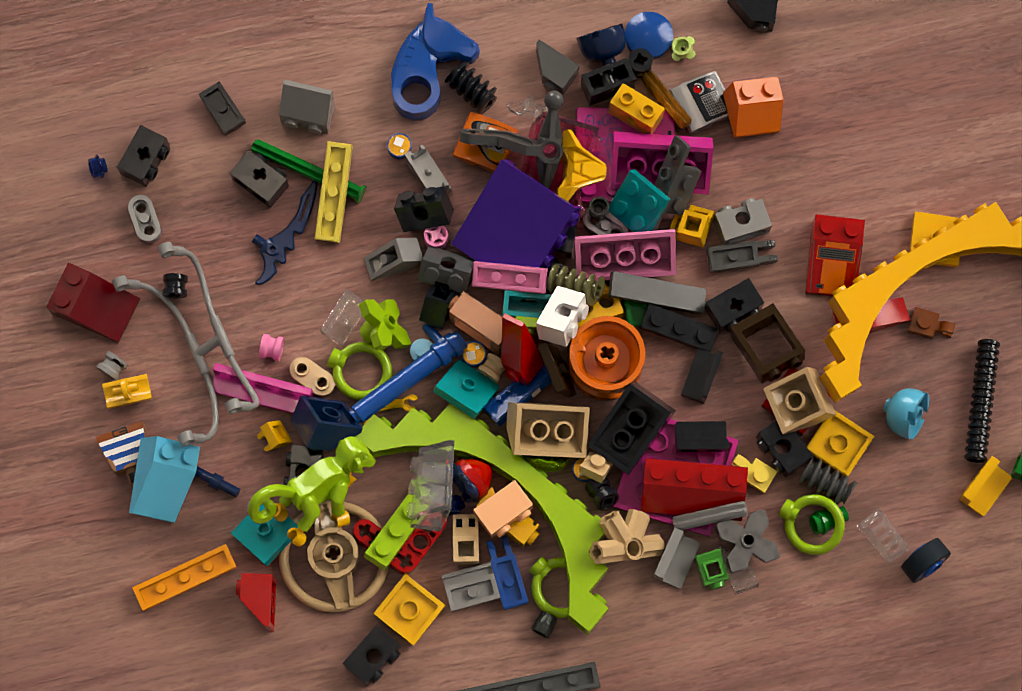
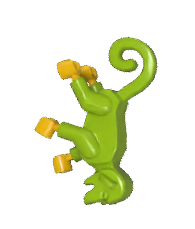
[247,436,376,547]

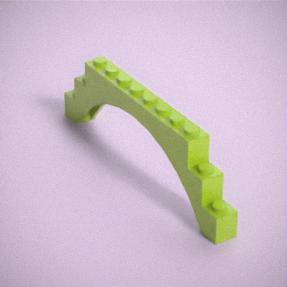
[355,403,609,636]

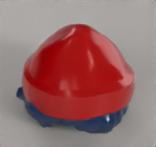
[447,459,492,503]

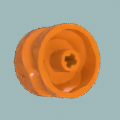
[568,316,645,400]

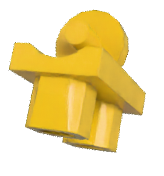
[102,374,152,409]

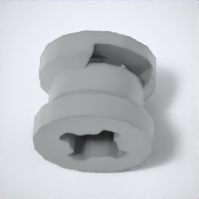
[96,351,128,381]

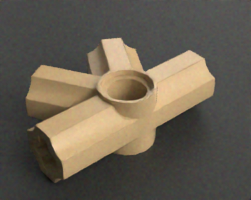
[590,509,665,564]

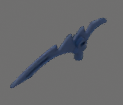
[252,181,318,285]

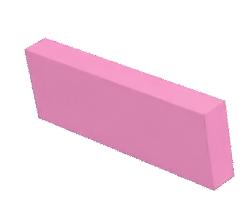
[472,261,548,294]

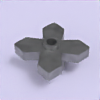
[716,509,780,573]

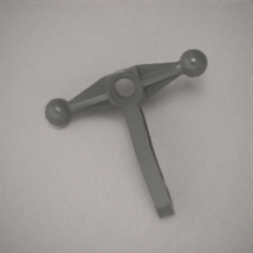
[459,90,564,191]

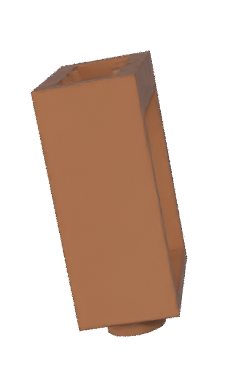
[448,291,502,356]

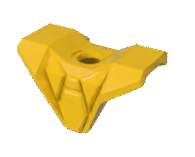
[555,130,607,201]

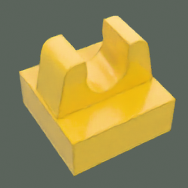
[257,420,292,451]

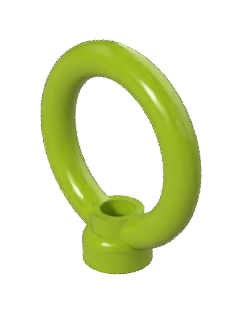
[326,342,392,400]
[778,494,845,555]
[529,556,592,618]

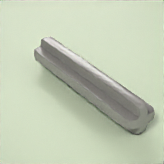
[673,501,748,530]

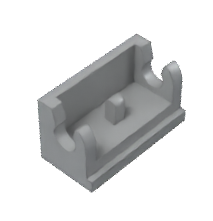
[404,145,452,192]

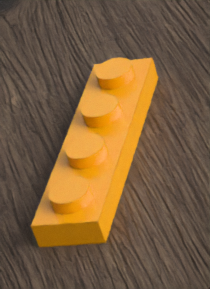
[132,544,237,612]

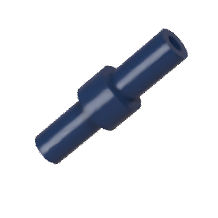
[195,466,241,498]

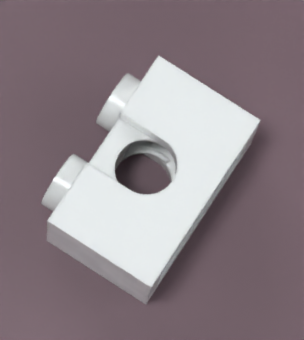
[536,286,589,347]

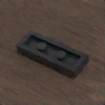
[640,304,718,352]

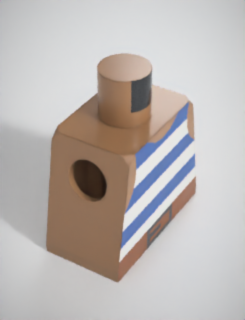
[96,421,147,486]

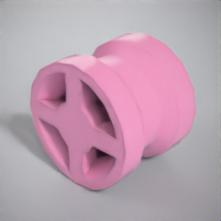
[424,226,448,250]
[259,333,284,362]

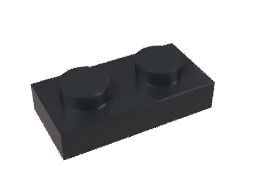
[199,81,246,136]

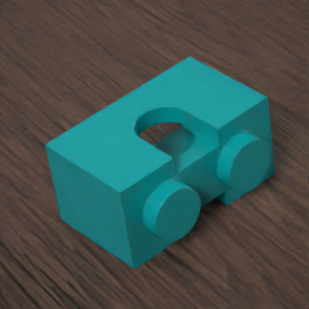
[502,290,552,318]

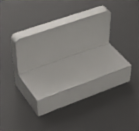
[653,528,700,589]

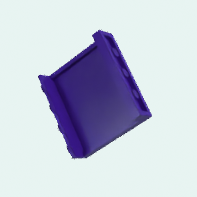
[451,159,582,268]

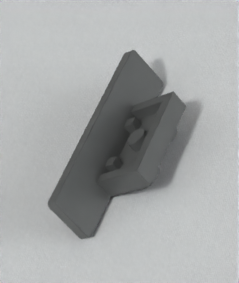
[652,136,702,231]

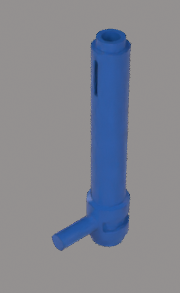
[348,323,467,423]

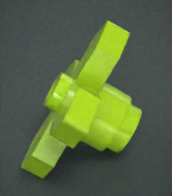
[358,299,411,350]

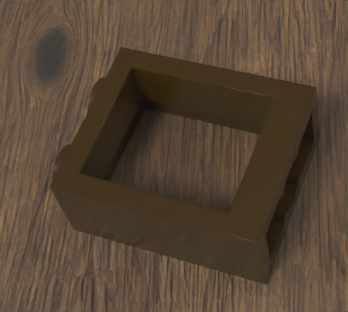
[730,303,805,384]

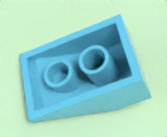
[129,436,200,523]

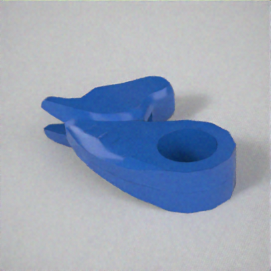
[391,3,480,121]

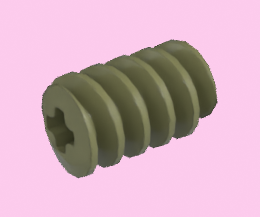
[548,264,605,306]

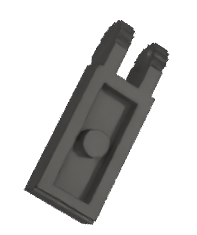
[706,240,778,273]

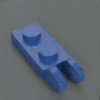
[486,536,529,611]

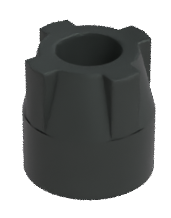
[589,196,609,221]
[531,611,557,639]

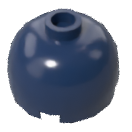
[576,24,626,66]

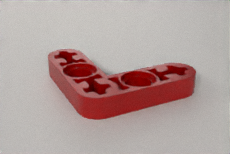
[352,510,447,575]

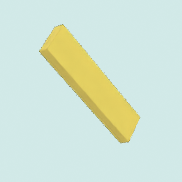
[315,141,353,243]

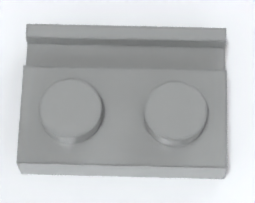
[442,562,501,612]

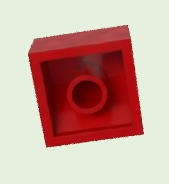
[236,573,277,632]

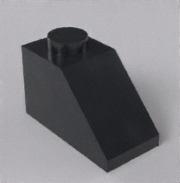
[727,0,778,33]
[419,281,459,329]

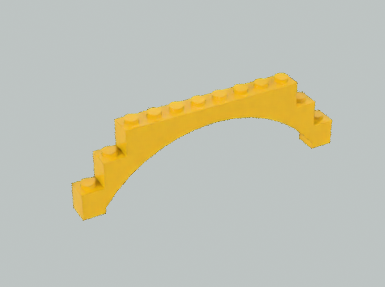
[819,202,1022,403]

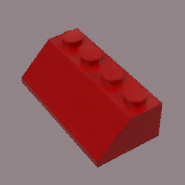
[640,458,748,521]

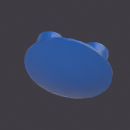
[625,12,673,58]

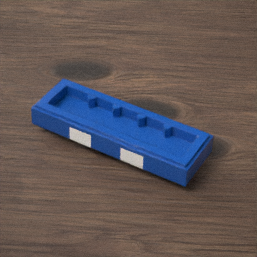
[483,365,552,427]

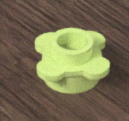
[671,36,696,61]

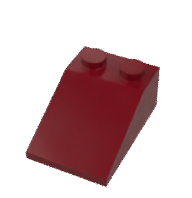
[46,262,140,343]

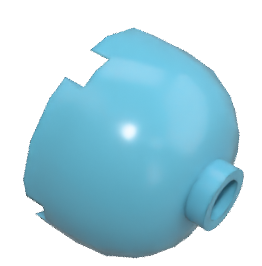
[883,388,930,440]

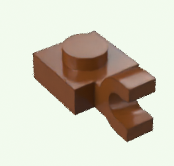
[908,307,956,339]

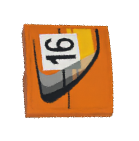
[452,112,518,173]

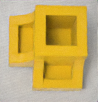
[669,205,715,248]

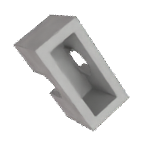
[713,198,772,245]

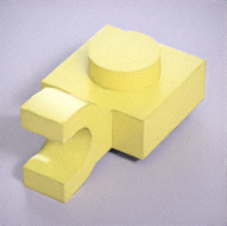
[731,454,777,494]

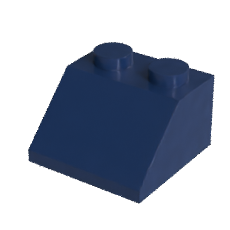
[290,396,363,451]

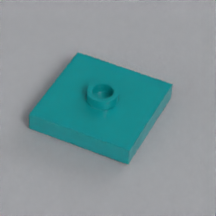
[433,359,500,419]
[231,504,298,566]

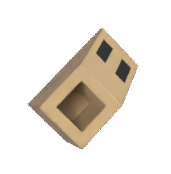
[453,514,479,566]

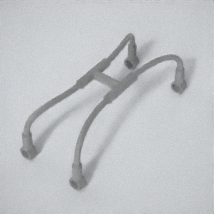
[112,242,259,447]

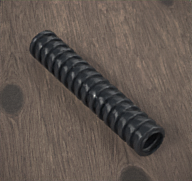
[964,339,1000,463]

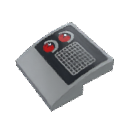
[670,71,729,134]

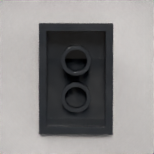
[587,382,676,475]

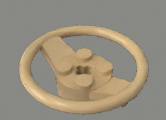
[279,501,389,612]

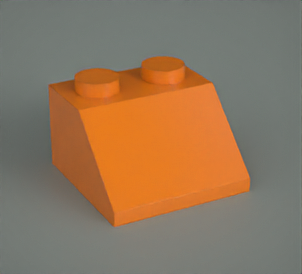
[723,77,783,138]

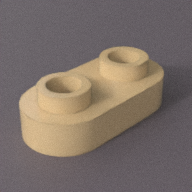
[290,357,335,398]

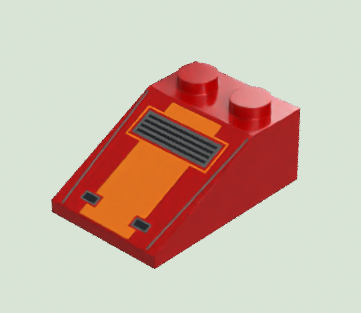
[805,214,865,296]

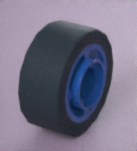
[901,538,951,583]

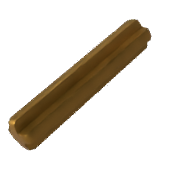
[642,70,692,129]

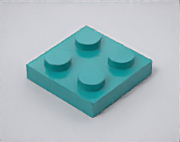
[609,169,671,232]

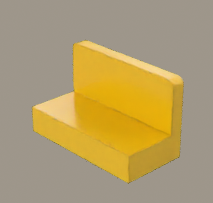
[958,456,1012,517]

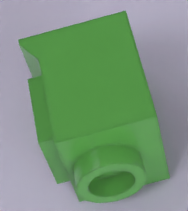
[694,549,729,590]

